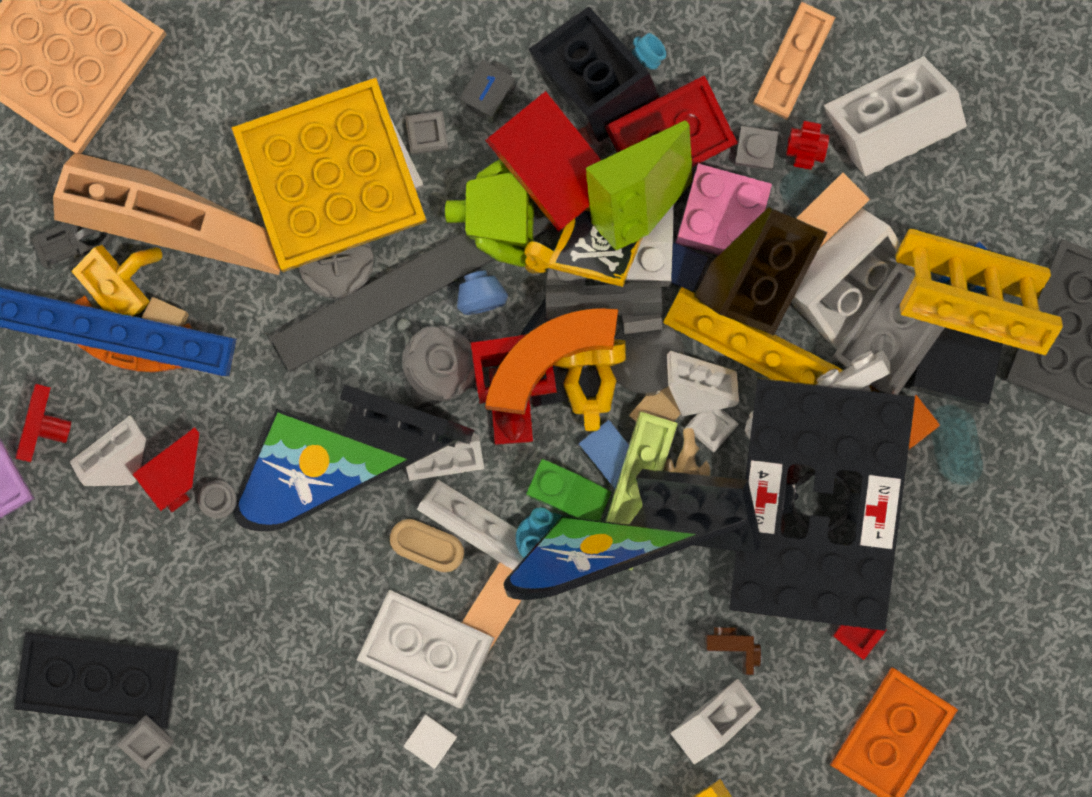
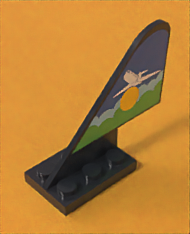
[234,385,475,532]
[503,469,762,600]

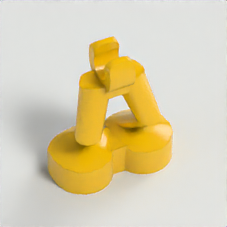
[553,339,626,431]

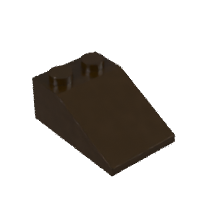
[694,207,828,335]

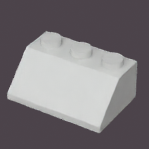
[824,56,967,176]
[791,208,915,350]

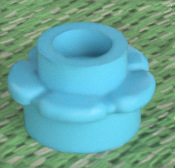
[632,33,666,70]

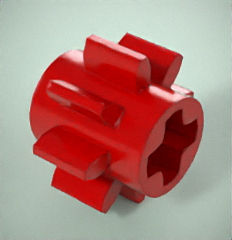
[786,120,829,170]

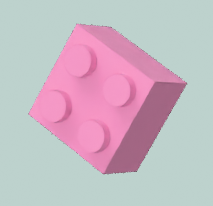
[676,163,772,255]

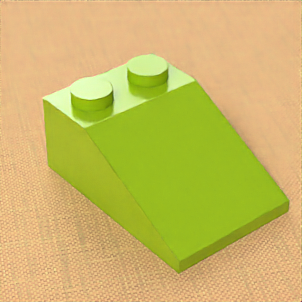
[586,121,693,251]

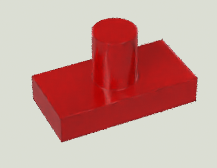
[15,384,72,463]

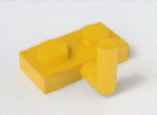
[71,245,162,317]

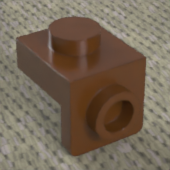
[705,627,761,675]

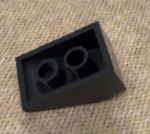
[528,7,660,142]

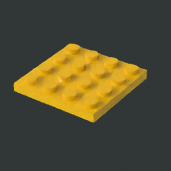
[231,77,427,272]

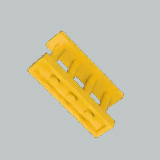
[895,229,1063,356]

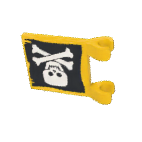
[524,208,643,287]

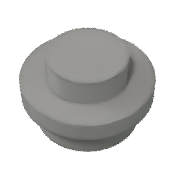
[198,480,237,519]

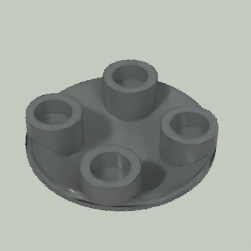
[610,323,686,396]

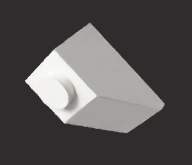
[670,679,761,764]

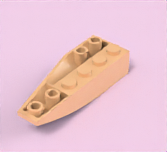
[53,153,281,275]

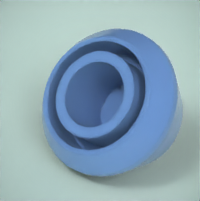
[457,270,508,315]

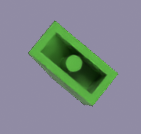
[526,459,612,521]

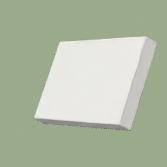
[357,590,495,709]

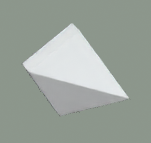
[667,351,739,416]
[70,415,146,486]
[406,433,484,481]

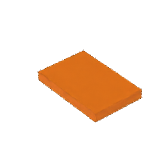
[830,667,958,797]

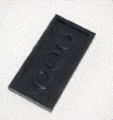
[14,632,180,729]

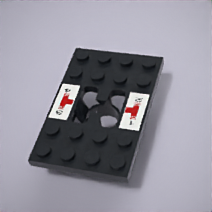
[729,377,915,631]

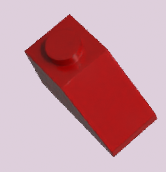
[132,427,200,513]

